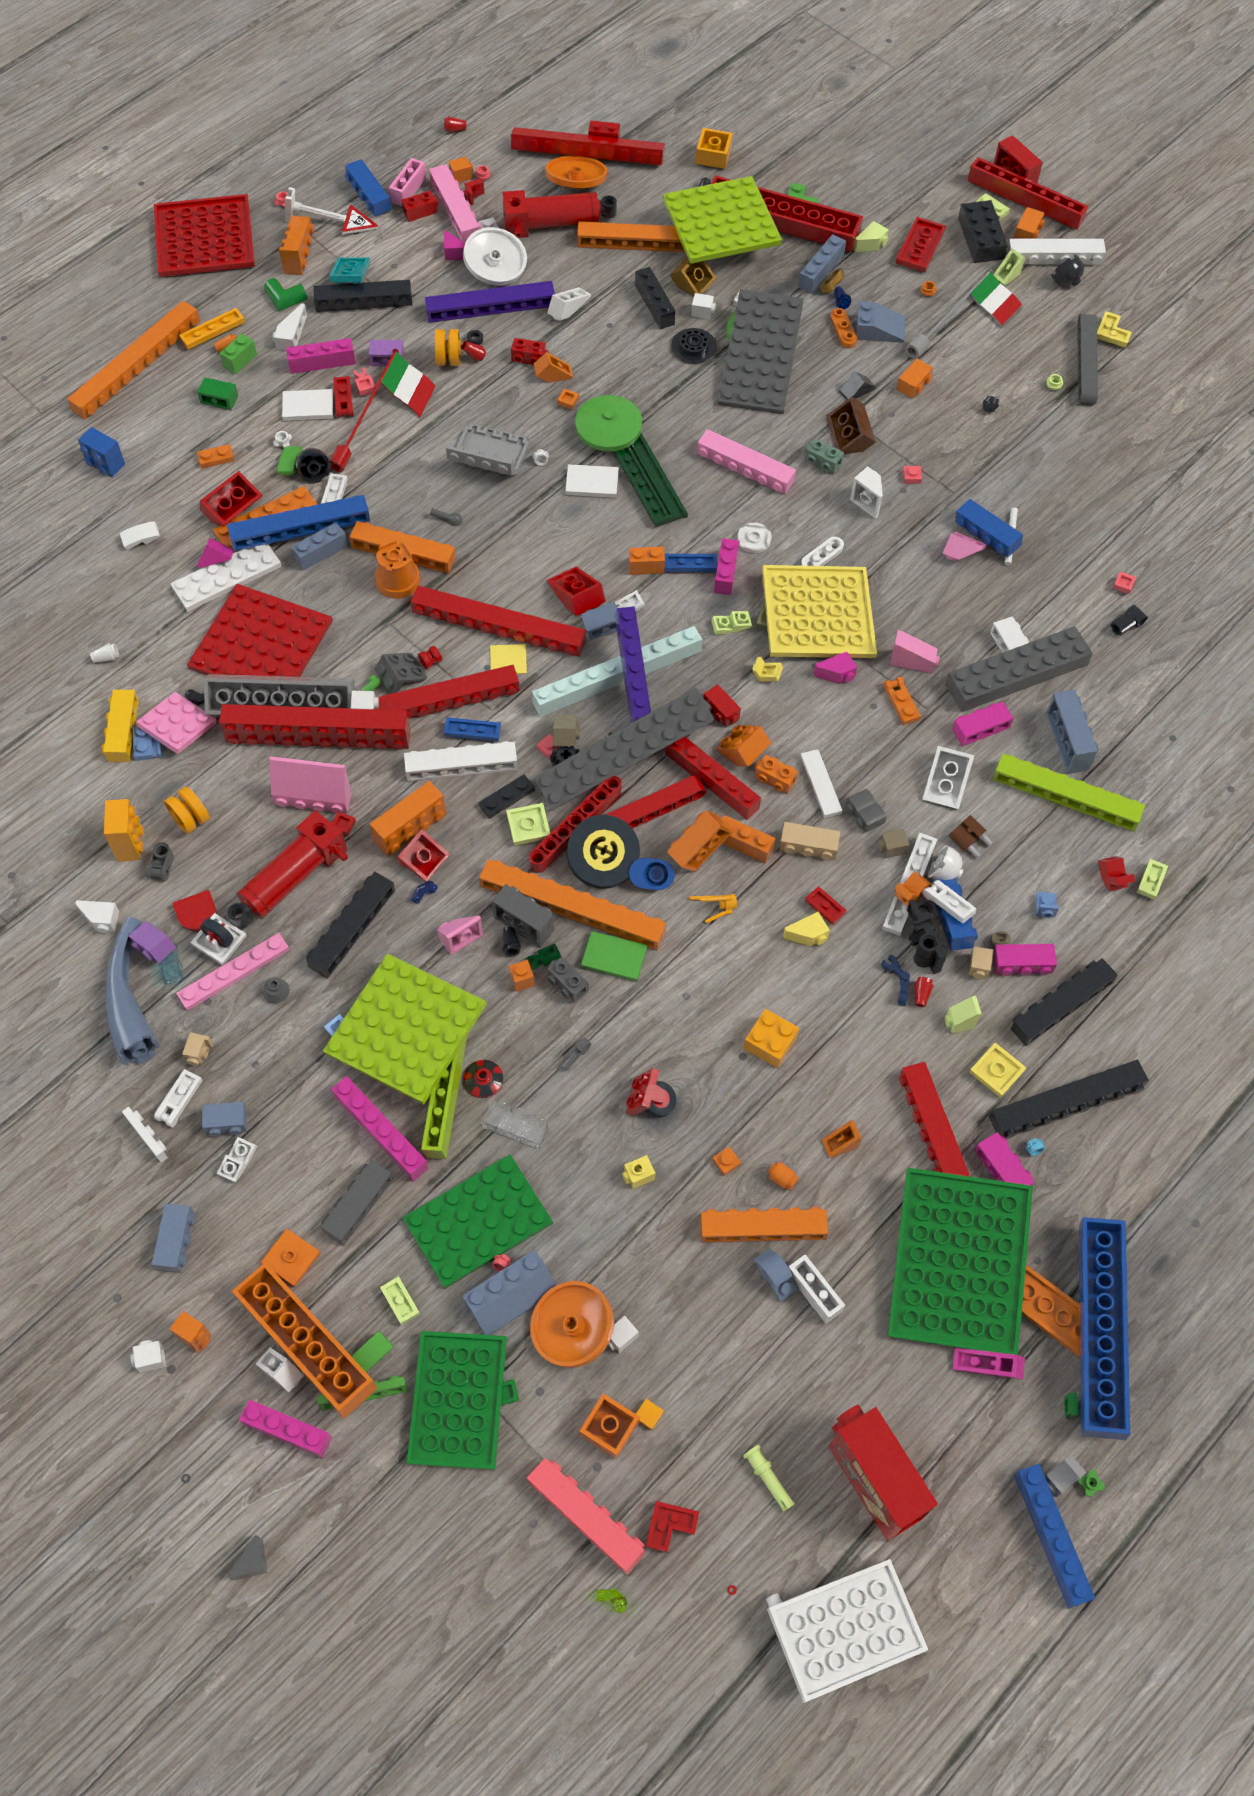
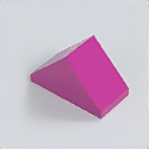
[444,230,465,260]
[197,538,234,568]

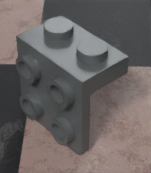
[375,653,427,694]

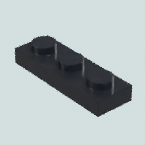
[478,774,535,819]

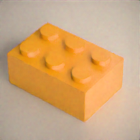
[104,799,144,862]

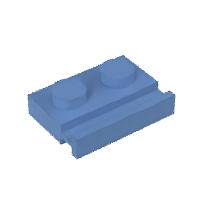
[133,725,162,761]

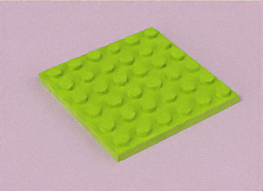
[662,176,782,264]
[323,953,487,1105]

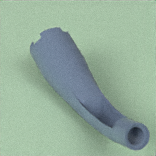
[106,917,159,1066]

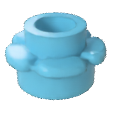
[1026,1138,1045,1156]

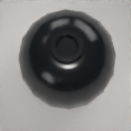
[1051,255,1084,287]
[296,448,331,483]

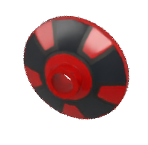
[463,1060,503,1098]

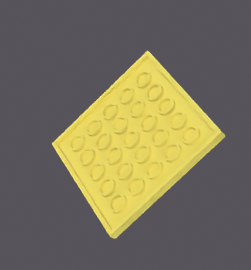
[762,565,877,658]

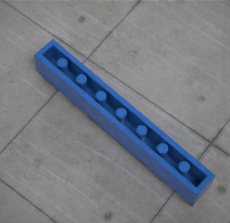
[227,495,370,551]

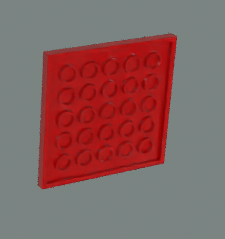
[154,194,255,277]
[187,584,333,677]

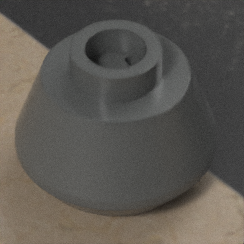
[262,977,289,1003]

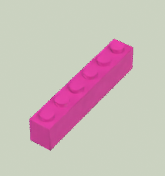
[331,1076,428,1182]

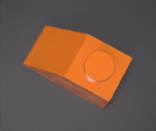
[534,352,573,383]

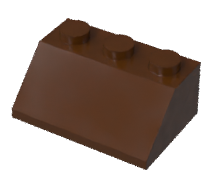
[827,396,876,454]

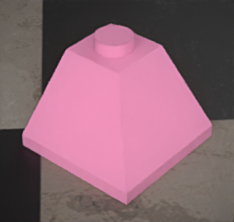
[943,532,987,561]
[437,915,483,955]

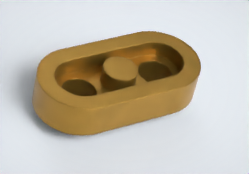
[819,268,844,294]

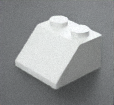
[850,466,883,519]

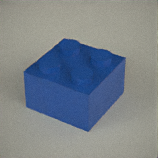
[78,427,125,477]

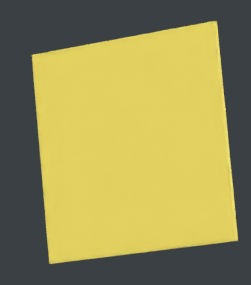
[490,644,527,674]

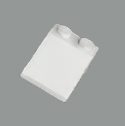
[922,746,974,809]

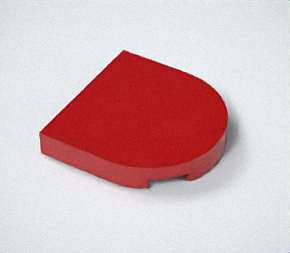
[172,890,217,932]

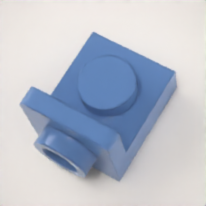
[1036,892,1059,918]

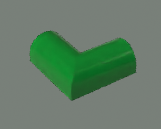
[264,278,308,311]

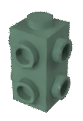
[804,438,844,475]

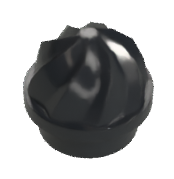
[983,396,999,413]

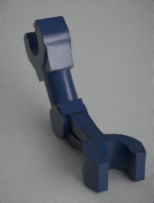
[881,954,910,1006]

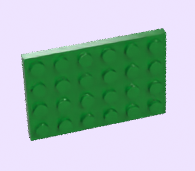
[403,1154,553,1289]
[406,1331,507,1471]

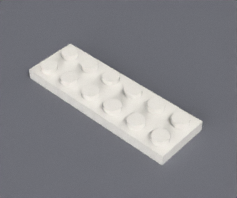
[170,544,282,612]

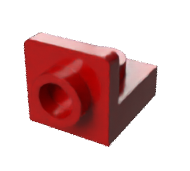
[463,178,485,205]

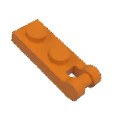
[883,676,921,725]

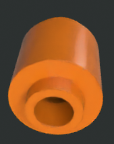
[768,1161,799,1191]

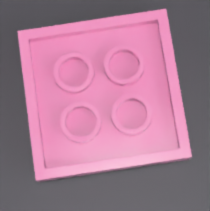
[136,692,216,754]

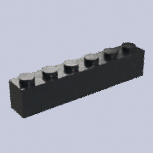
[313,280,413,312]
[306,871,395,979]
[1010,958,1118,1046]

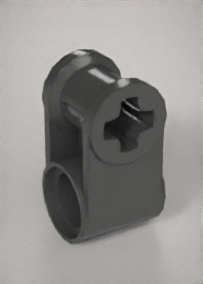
[146,842,174,881]

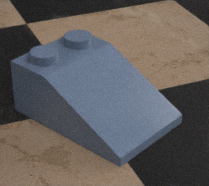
[856,301,905,343]

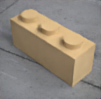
[780,822,841,860]

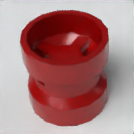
[418,645,443,670]

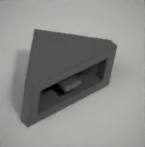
[228,1535,267,1580]

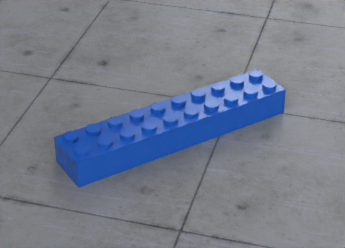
[1079,1217,1130,1440]

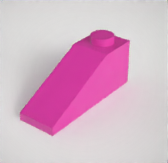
[953,1347,1025,1380]

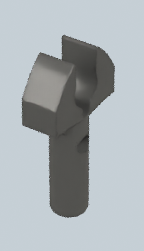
[561,1037,592,1071]

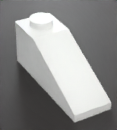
[548,287,591,321]
[272,304,307,350]

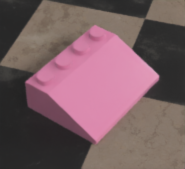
[269,756,352,813]

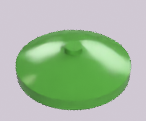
[575,395,642,452]

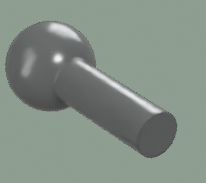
[430,508,462,526]

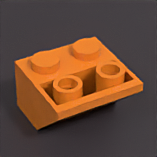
[716,725,771,767]

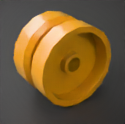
[435,329,461,366]
[163,786,210,835]

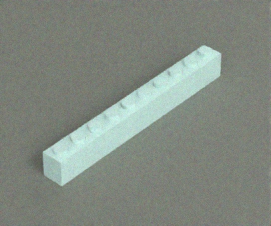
[532,626,703,717]

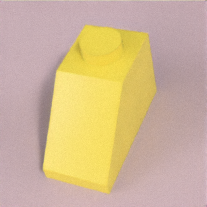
[783,912,830,946]

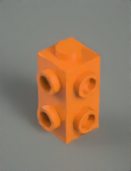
[754,755,798,794]

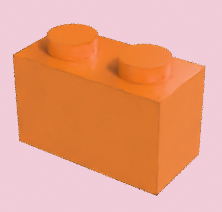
[1013,207,1045,239]
[896,359,933,399]
[629,547,665,575]
[170,1311,212,1353]

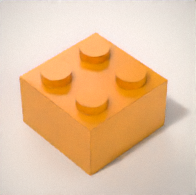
[696,128,733,169]
[744,1009,800,1068]

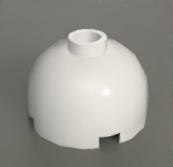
[927,845,963,880]

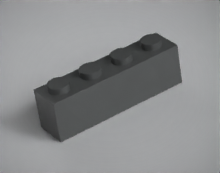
[321,1160,393,1246]

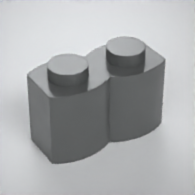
[845,789,887,832]

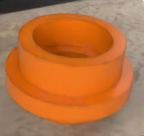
[920,281,937,296]

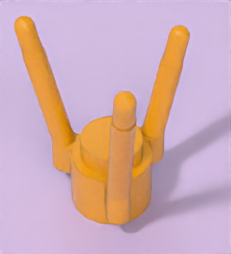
[689,894,737,923]

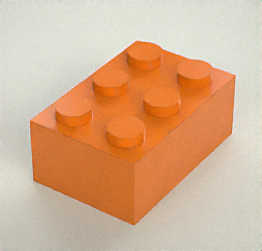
[667,810,734,872]

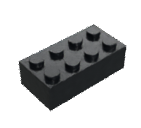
[958,200,1008,263]

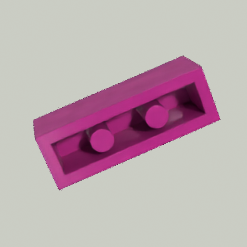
[714,538,739,595]
[952,701,1014,747]
[993,944,1057,976]
[974,1132,1034,1186]

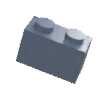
[581,602,617,640]
[202,1102,247,1137]

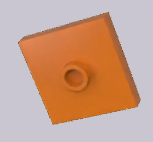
[260,1229,321,1287]

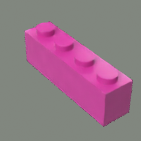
[286,338,356,374]
[239,1399,332,1459]

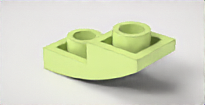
[711,611,752,635]

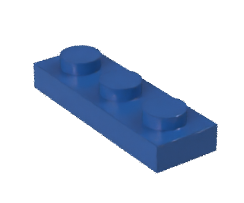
[665,554,717,572]
[444,717,501,742]

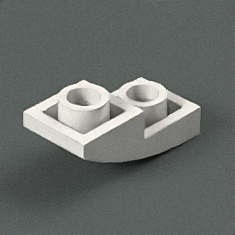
[120,521,161,550]
[217,1137,257,1182]

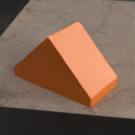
[822,1120,862,1158]

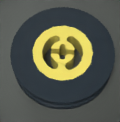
[567,815,640,889]

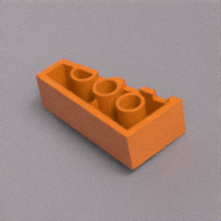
[279,216,314,275]

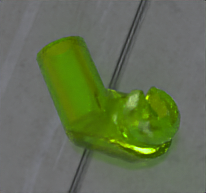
[596,1589,628,1613]

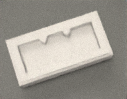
[615,590,646,611]

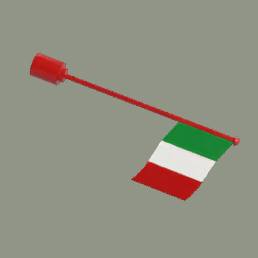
[329,348,436,472]

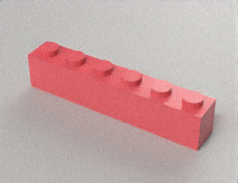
[527,1458,645,1575]

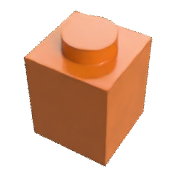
[449,156,474,183]
[509,960,535,992]

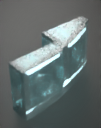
[159,942,184,985]

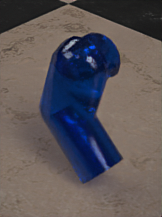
[411,881,438,904]

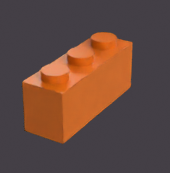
[722,815,775,864]

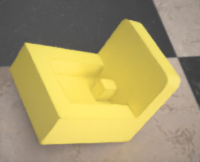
[753,657,783,682]

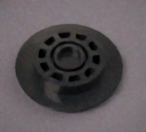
[671,328,717,363]

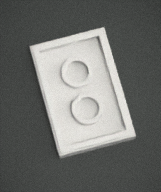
[282,389,333,421]
[566,464,619,498]

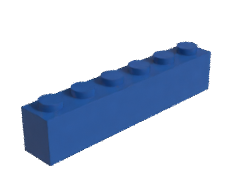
[1014,1464,1096,1609]

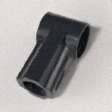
[1110,605,1148,636]

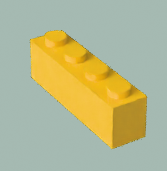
[102,690,139,762]

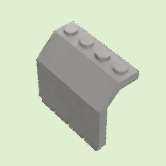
[446,423,529,476]

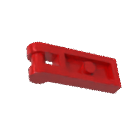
[333,376,354,418]

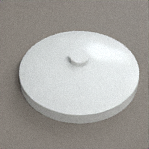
[463,227,527,286]

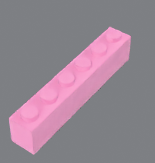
[429,164,481,243]
[697,429,796,494]

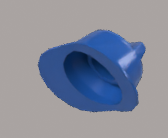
[629,858,675,890]

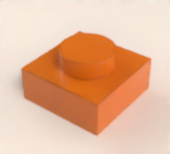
[557,388,579,410]
[712,1147,741,1176]

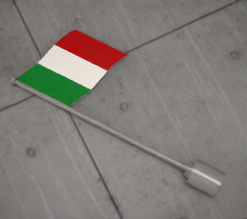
[905,269,1022,359]

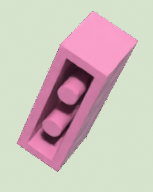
[389,158,427,206]

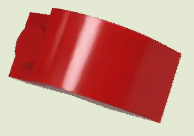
[1098,856,1135,891]

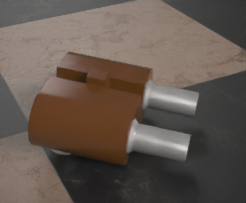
[948,815,994,858]

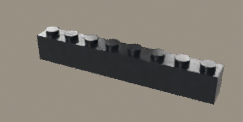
[989,1059,1149,1139]

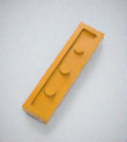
[179,308,245,350]

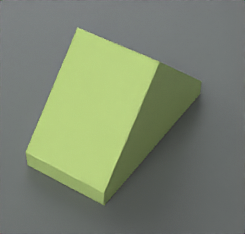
[994,248,1025,285]

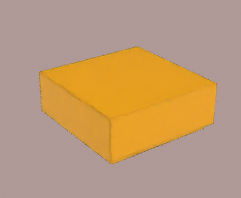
[636,1399,664,1430]

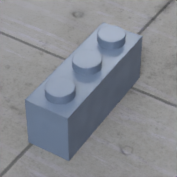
[291,522,348,571]
[152,1203,196,1273]

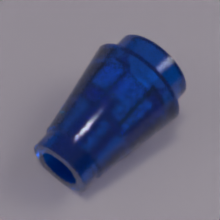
[834,286,851,309]

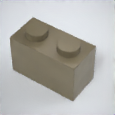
[553,715,580,746]

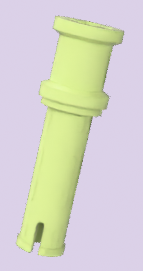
[743,1445,795,1512]

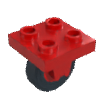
[625,1068,677,1118]

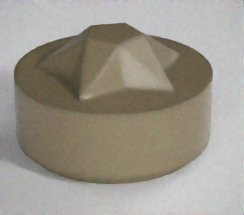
[991,931,1011,948]

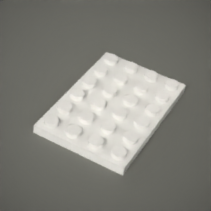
[767,1559,928,1703]

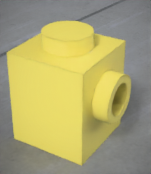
[622,1155,655,1189]

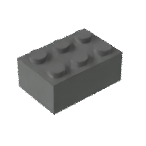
[492,884,554,948]

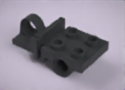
[906,899,947,974]

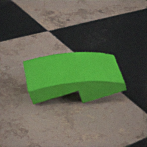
[277,446,302,476]
[352,1331,394,1373]

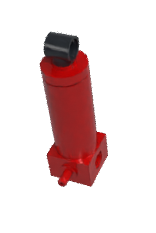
[502,190,617,238]
[227,810,348,929]

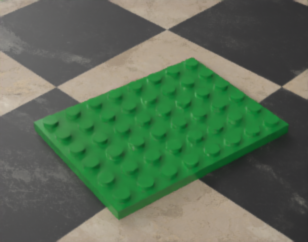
[887,1167,1033,1355]

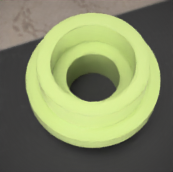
[1046,374,1063,390]

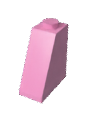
[890,630,940,673]

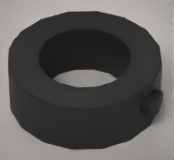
[467,330,483,345]

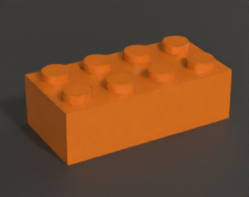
[370,780,446,857]

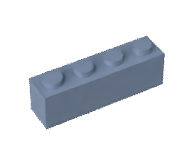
[798,234,846,294]

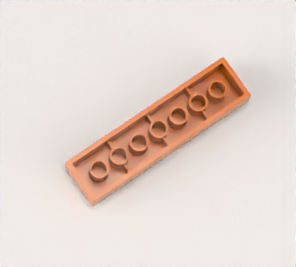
[232,1262,378,1419]

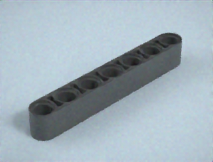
[1077,314,1098,404]

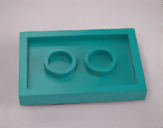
[329,257,370,284]

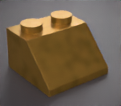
[670,257,716,296]

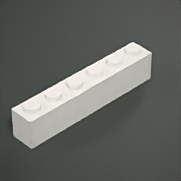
[1007,239,1106,265]
[404,741,518,782]

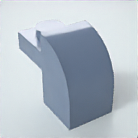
[753,1249,798,1301]

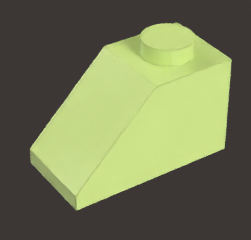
[853,221,889,252]
[945,996,982,1033]

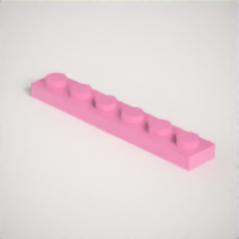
[176,933,290,1011]

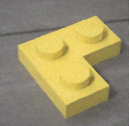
[1097,311,1132,348]

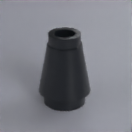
[502,927,521,957]

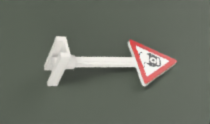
[285,187,378,234]

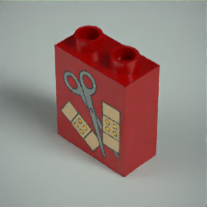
[828,1404,938,1542]

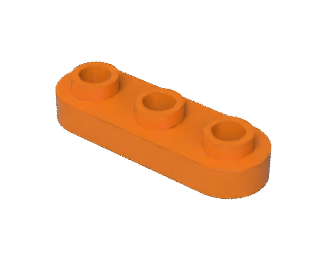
[830,308,857,348]

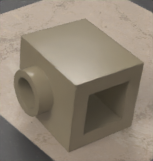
[878,829,909,858]

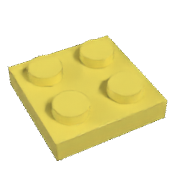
[969,1043,1027,1098]

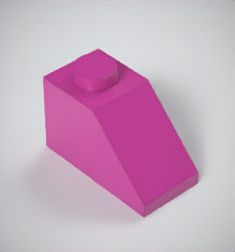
[814,651,857,684]

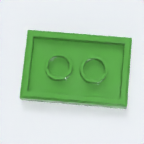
[581,931,648,982]

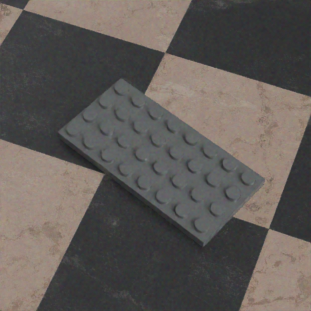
[718,289,804,414]

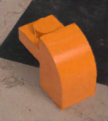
[894,872,932,906]

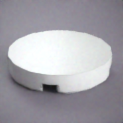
[737,523,772,554]

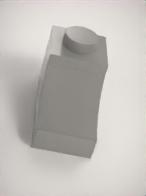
[1045,1455,1086,1497]

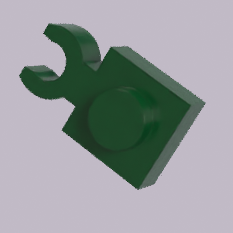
[526,943,562,970]

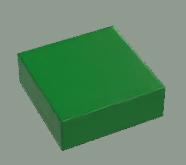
[501,1379,519,1406]
[1064,1393,1079,1419]

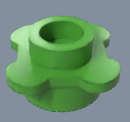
[1078,1470,1105,1497]

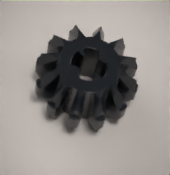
[550,746,580,767]

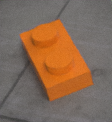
[197,444,235,469]

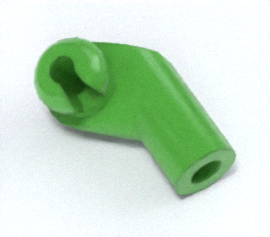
[360,675,380,691]

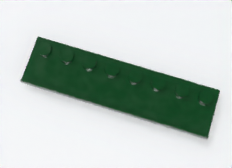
[613,433,688,527]

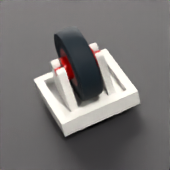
[190,913,247,966]

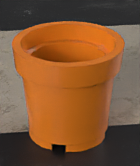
[375,540,421,599]

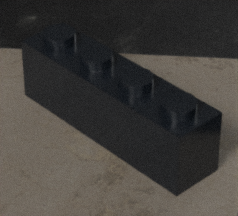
[635,267,676,330]

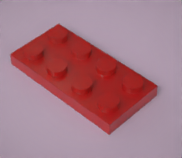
[896,217,946,272]

